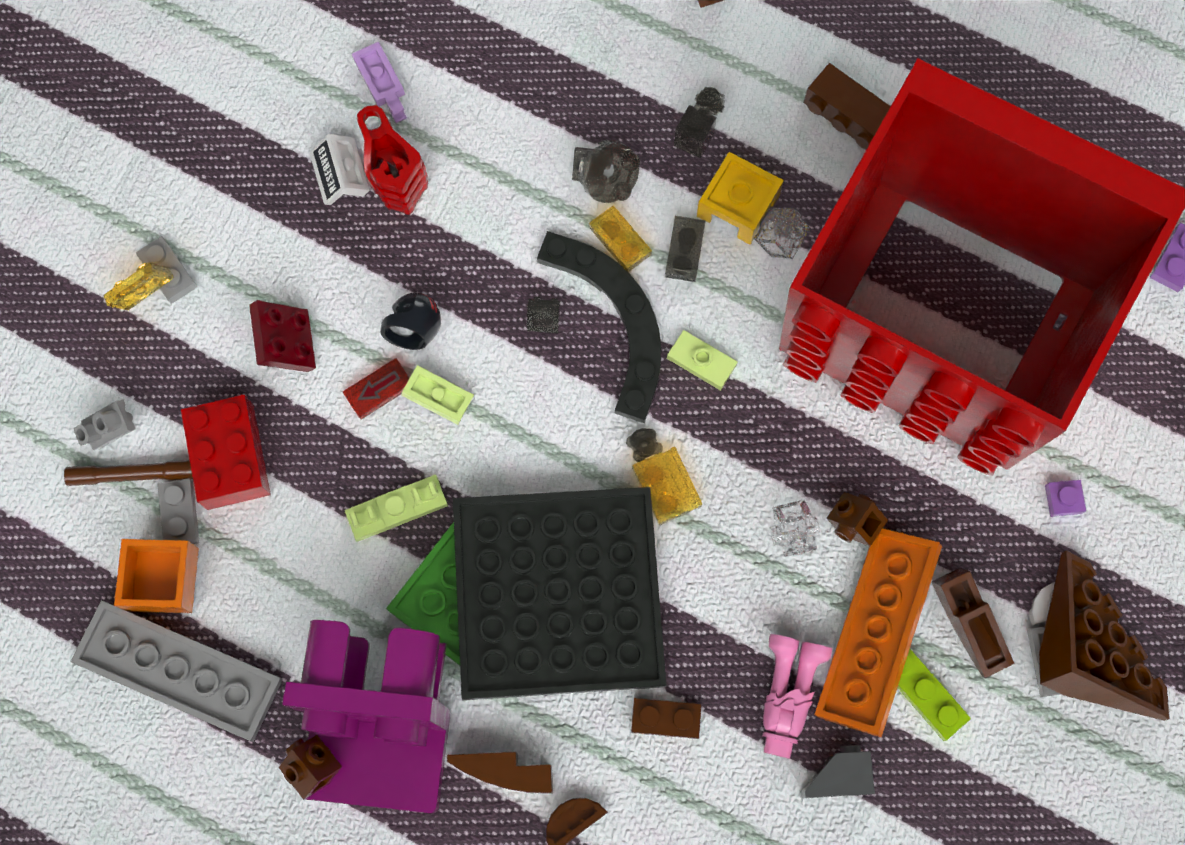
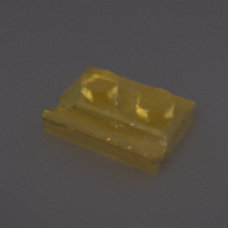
[632,447,703,526]

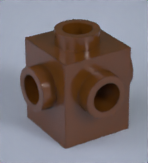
[827,492,888,547]
[278,735,342,800]

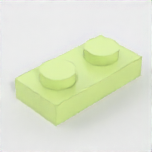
[401,365,474,425]

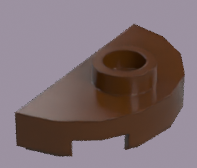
[546,798,608,845]

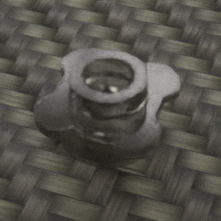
[626,428,663,462]

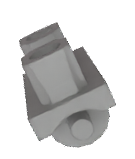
[74,399,136,450]

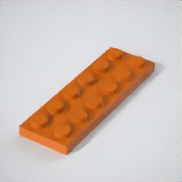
[814,529,942,738]

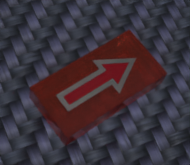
[343,358,409,420]

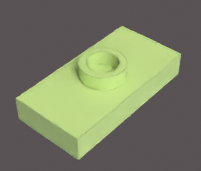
[667,330,738,391]

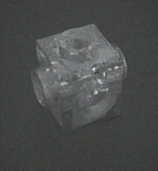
[754,208,810,259]
[770,500,820,557]

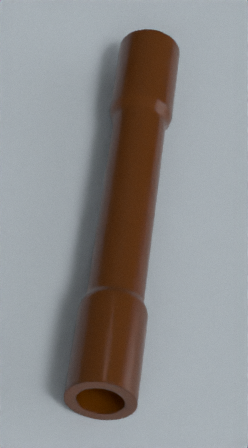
[64,460,193,486]

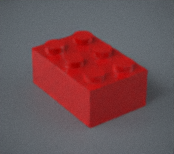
[181,394,271,510]

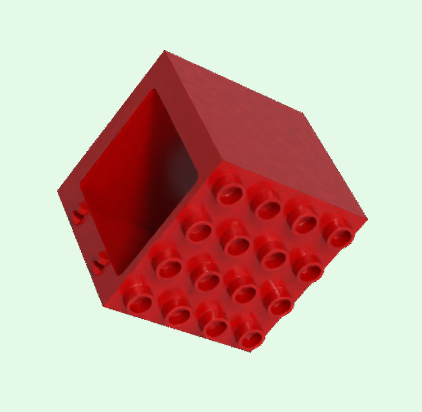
[779,58,1185,476]

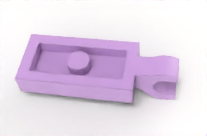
[352,42,407,123]

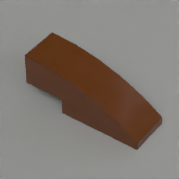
[931,568,1015,678]
[447,752,553,794]

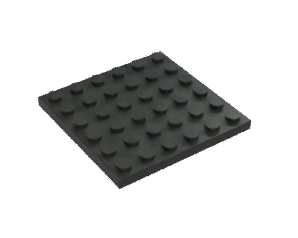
[453,487,667,701]

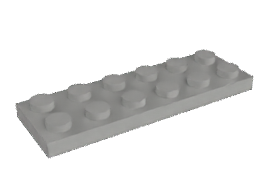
[70,600,283,742]

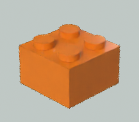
[114,539,199,613]

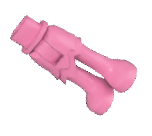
[762,634,832,759]

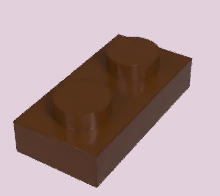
[631,698,701,739]

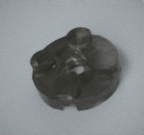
[578,140,640,203]

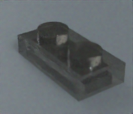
[665,216,706,282]

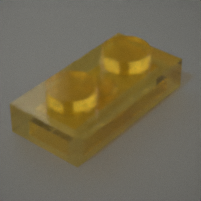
[589,205,652,272]
[103,262,174,310]

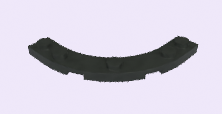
[537,231,661,424]

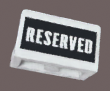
[310,134,370,205]

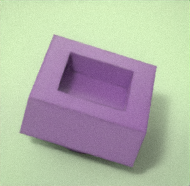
[1045,480,1086,517]

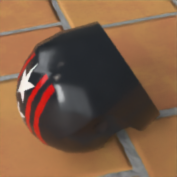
[380,293,441,350]

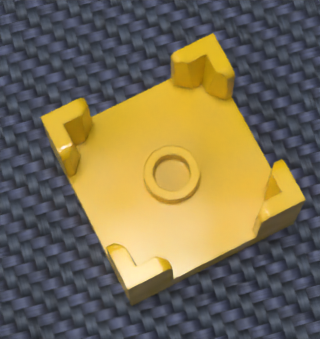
[697,152,784,245]

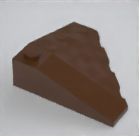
[1039,551,1170,721]

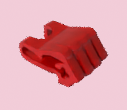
[357,105,429,215]

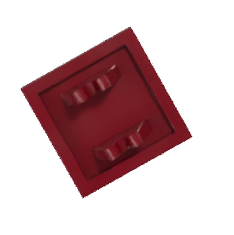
[249,300,316,372]

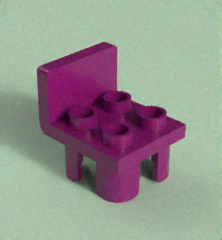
[282,620,450,813]

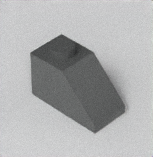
[800,745,875,798]

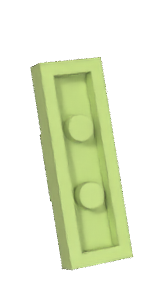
[345,474,448,542]

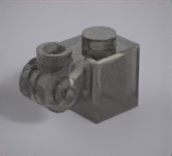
[674,86,725,158]

